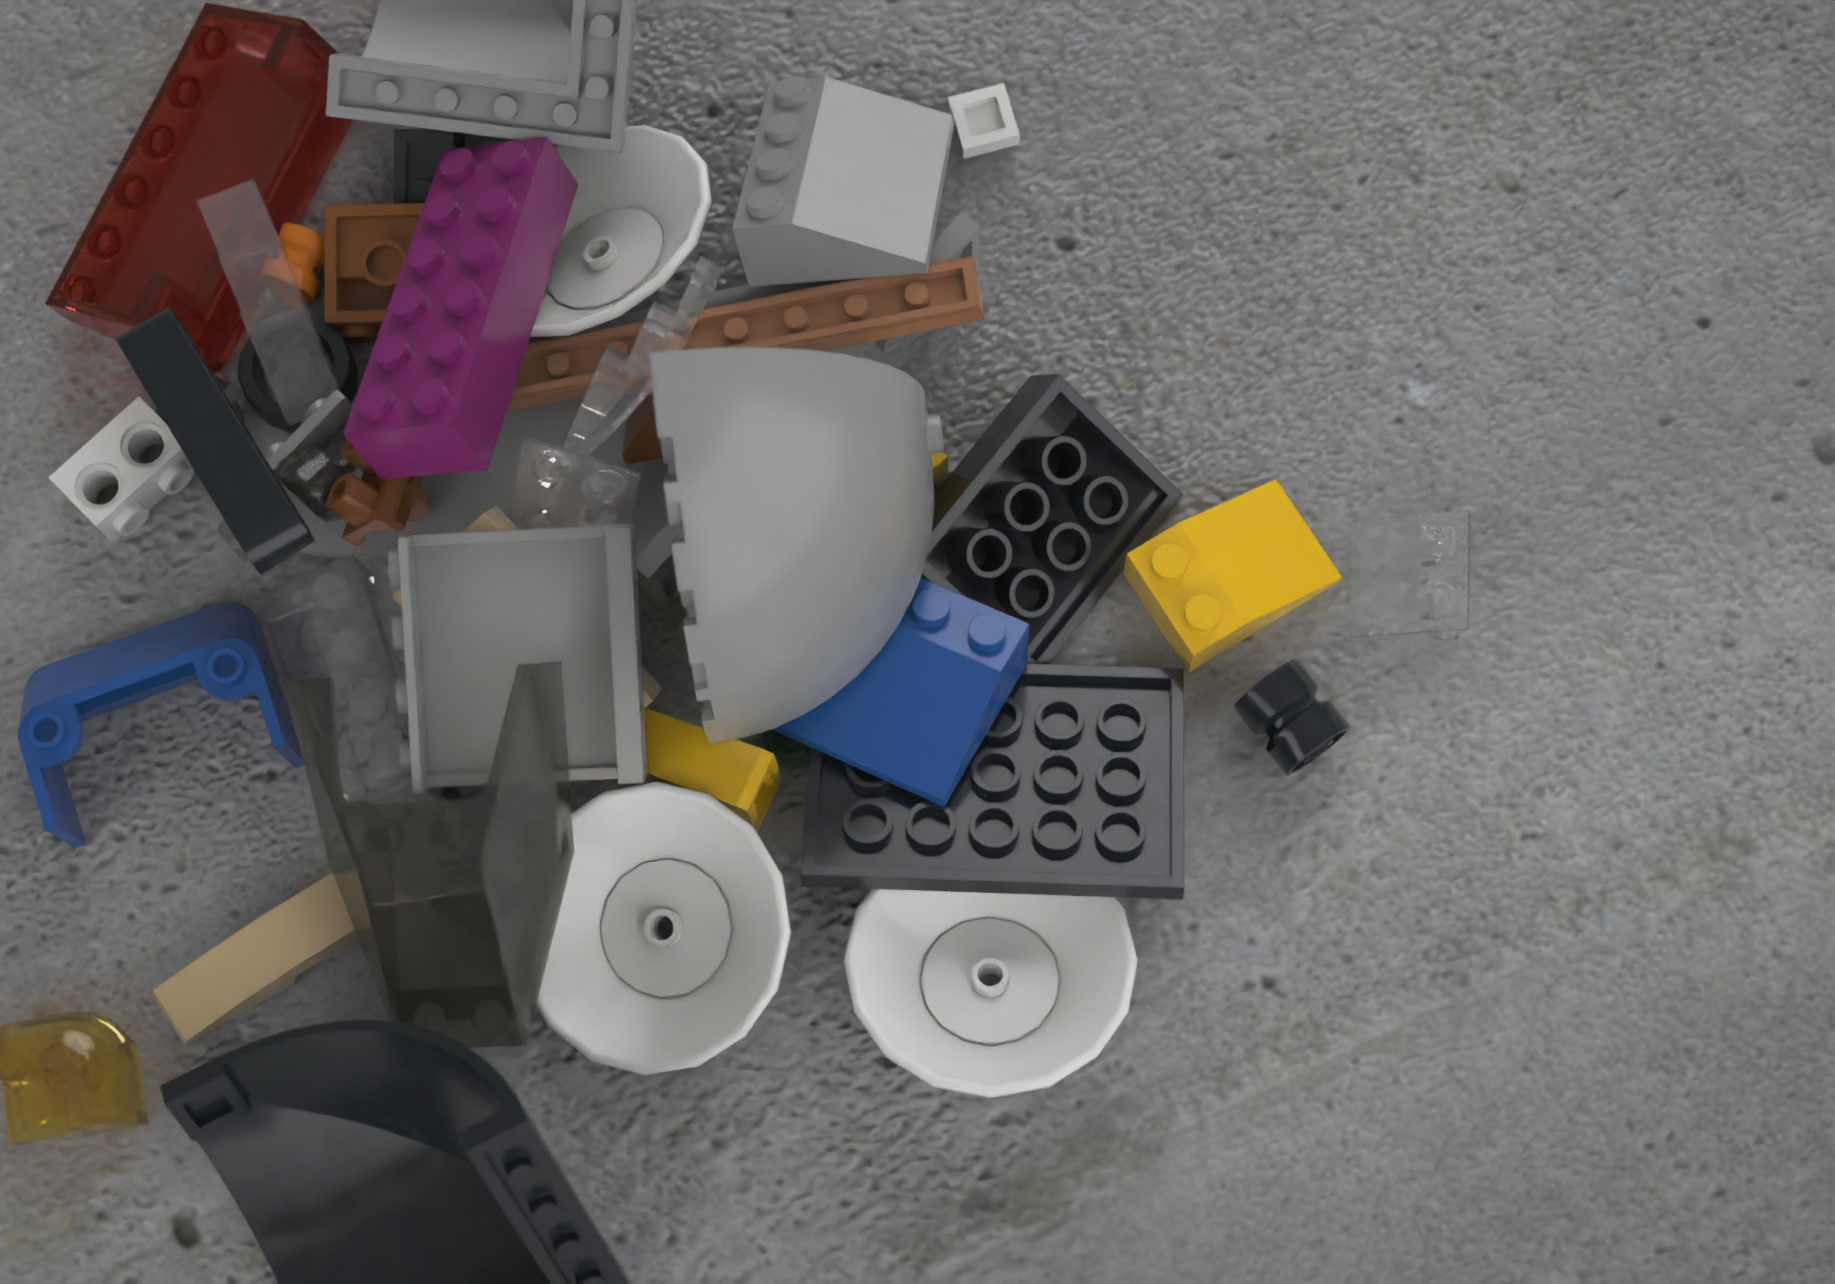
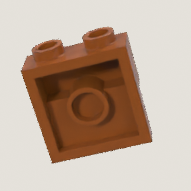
[325,203,425,343]

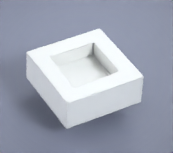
[948,83,1020,159]

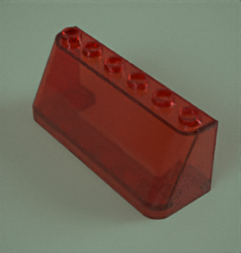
[45,3,353,374]

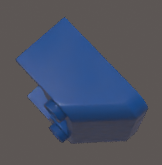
[18,601,307,848]

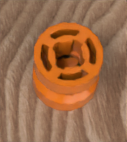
[259,223,325,303]

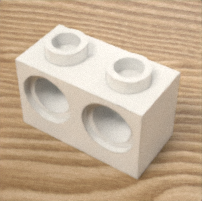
[48,396,194,543]

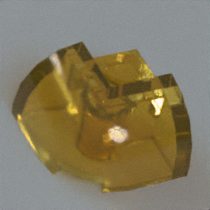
[0,1012,149,1146]

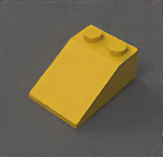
[1123,479,1342,673]

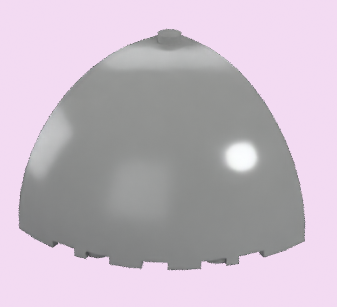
[649,347,944,744]

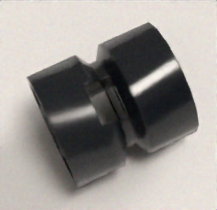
[1234,659,1351,776]

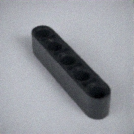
[115,305,315,575]

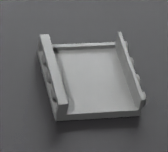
[388,524,648,794]

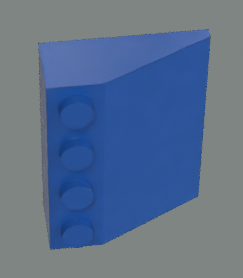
[772,578,1029,807]

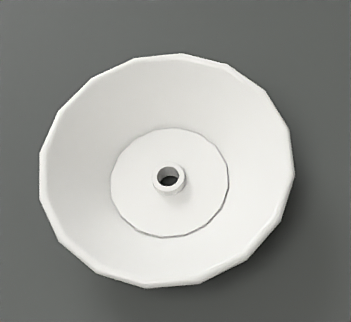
[530,125,712,337]
[514,782,791,1075]
[844,889,1138,1098]

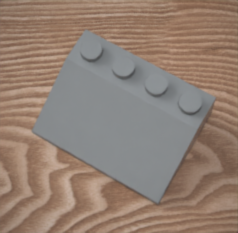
[732,77,954,287]

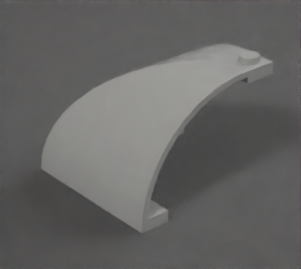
[326,0,637,153]

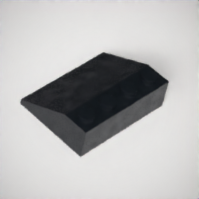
[921,374,1183,664]

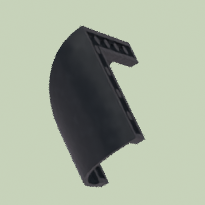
[160,1020,632,1284]

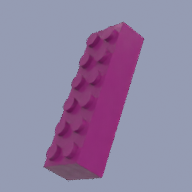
[343,136,579,479]

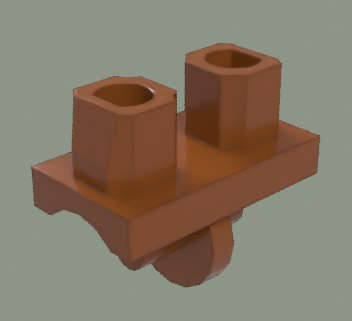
[325,439,431,546]

